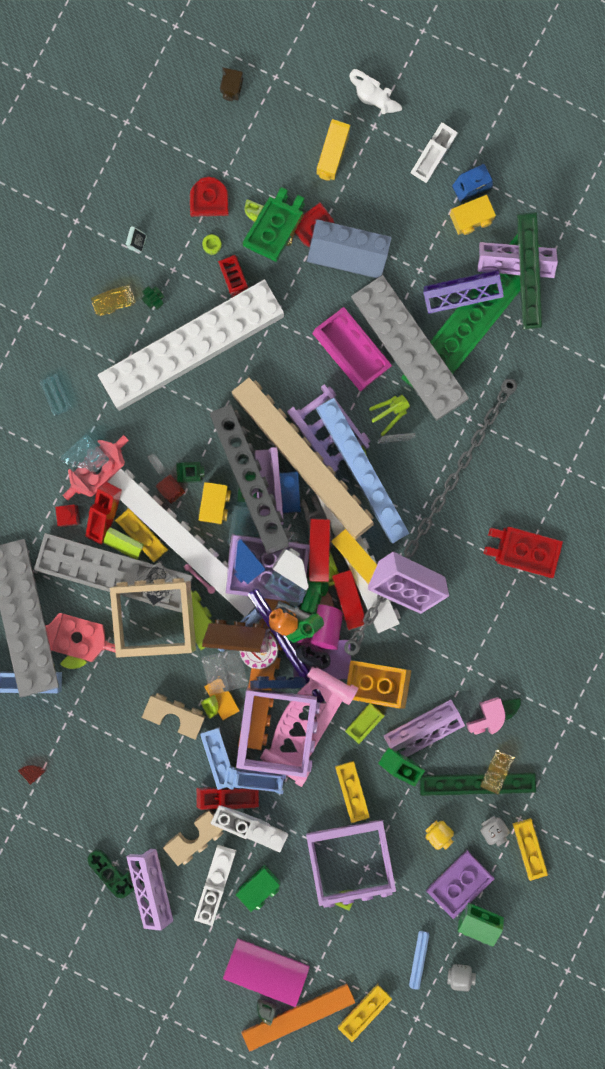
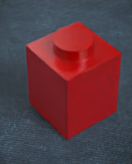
[55,504,80,527]

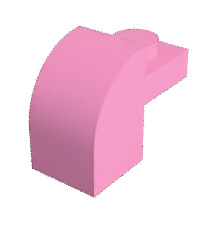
[466,697,505,734]

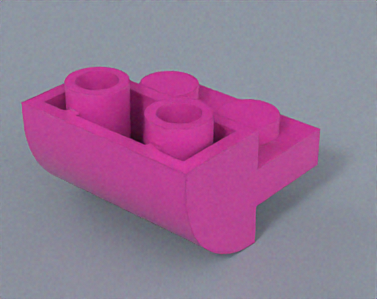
[296,604,343,650]

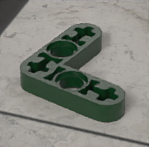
[87,849,160,898]

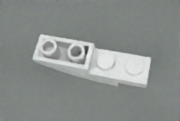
[211,805,288,852]
[194,845,236,926]

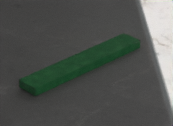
[517,212,542,330]
[420,772,536,796]

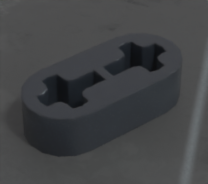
[296,643,331,669]

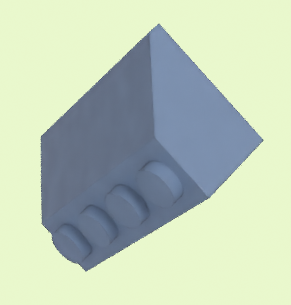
[307,220,391,278]

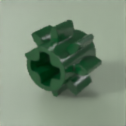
[141,286,165,310]

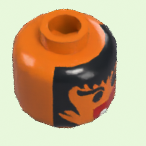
[269,607,298,636]

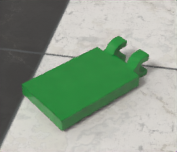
[242,187,305,262]

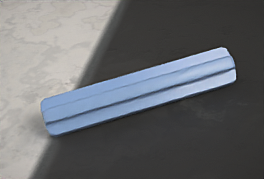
[409,931,429,990]

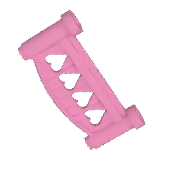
[260,666,358,787]

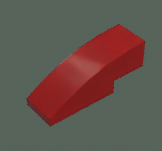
[85,481,122,545]
[309,519,331,582]
[332,570,365,630]
[197,787,259,810]

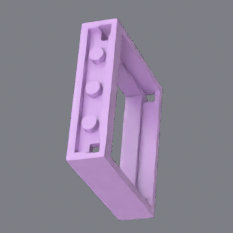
[236,687,320,777]
[306,819,396,908]

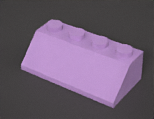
[368,552,449,614]

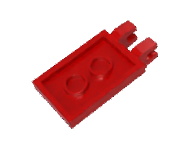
[483,527,563,578]

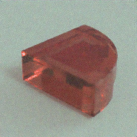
[18,765,46,785]

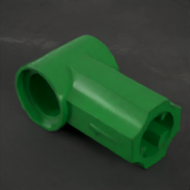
[299,577,329,614]
[286,613,324,643]

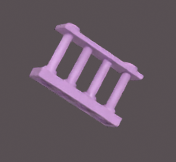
[287,384,370,472]

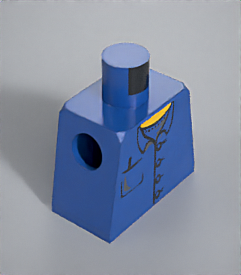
[452,164,493,203]

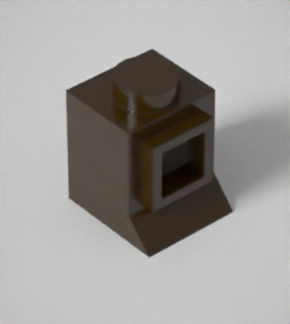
[220,67,244,101]

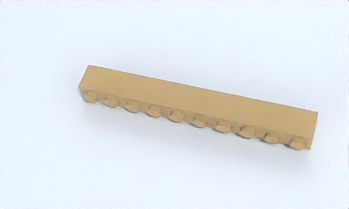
[232,378,374,540]

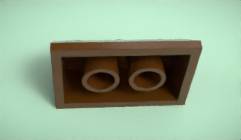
[202,620,270,653]

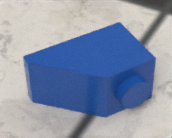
[279,472,301,513]
[233,538,266,584]

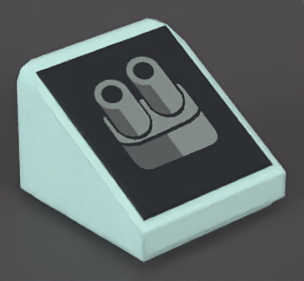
[126,226,147,253]

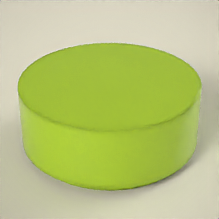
[202,234,222,255]

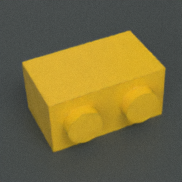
[450,195,496,235]
[199,482,231,525]

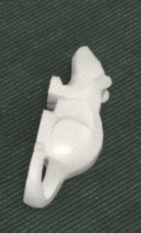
[350,69,402,114]

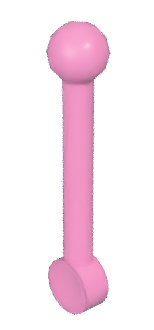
[184,564,215,594]

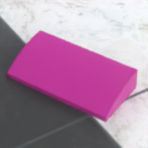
[312,307,392,392]
[223,938,310,1007]

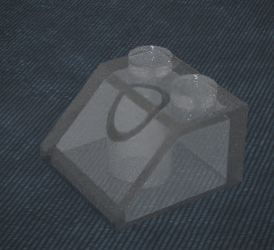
[201,650,248,695]

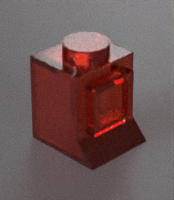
[156,474,186,504]

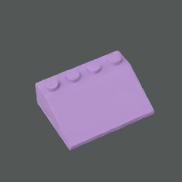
[225,534,310,603]

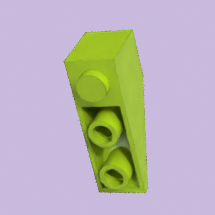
[191,589,212,650]

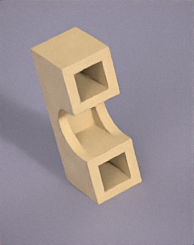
[142,693,206,740]
[163,809,223,866]

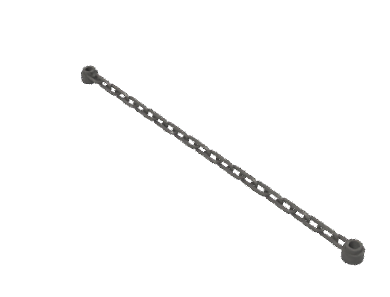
[344,379,517,655]

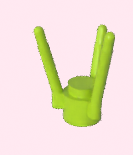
[369,395,410,436]

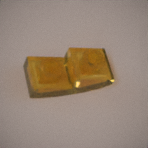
[91,285,136,316]
[480,750,514,795]

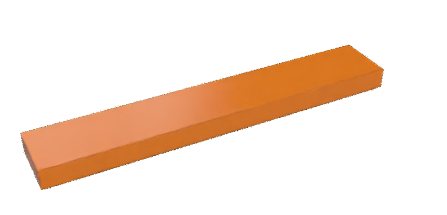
[242,984,355,1052]

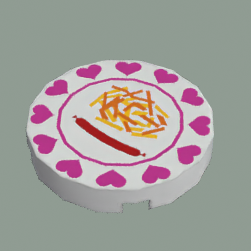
[240,634,278,669]

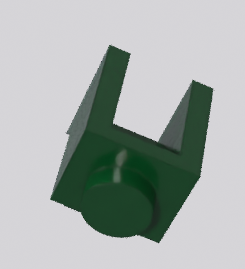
[176,462,205,483]

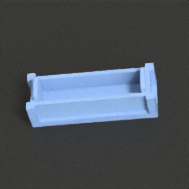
[200,726,231,790]
[224,766,286,794]

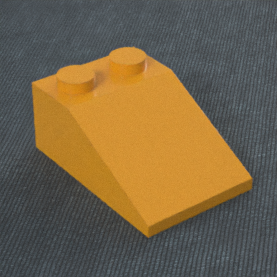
[347,660,411,709]

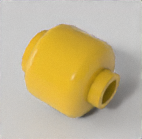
[425,820,454,850]

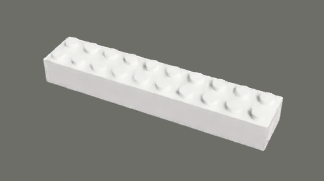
[98,279,284,411]

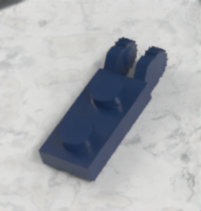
[250,676,307,689]

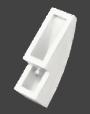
[411,123,459,183]

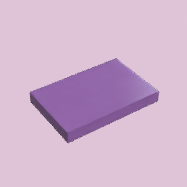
[293,640,351,679]
[426,850,495,919]

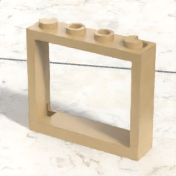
[110,578,196,657]

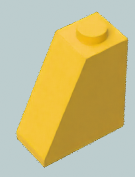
[317,119,350,180]

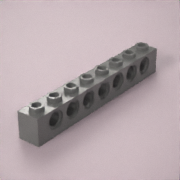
[210,404,291,555]

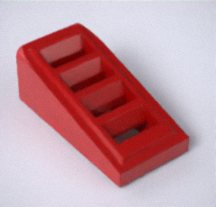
[218,255,249,298]

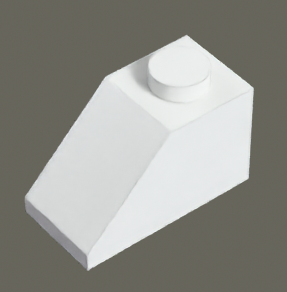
[272,548,308,590]

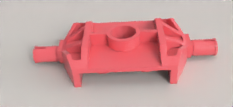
[63,435,129,501]
[45,613,116,662]

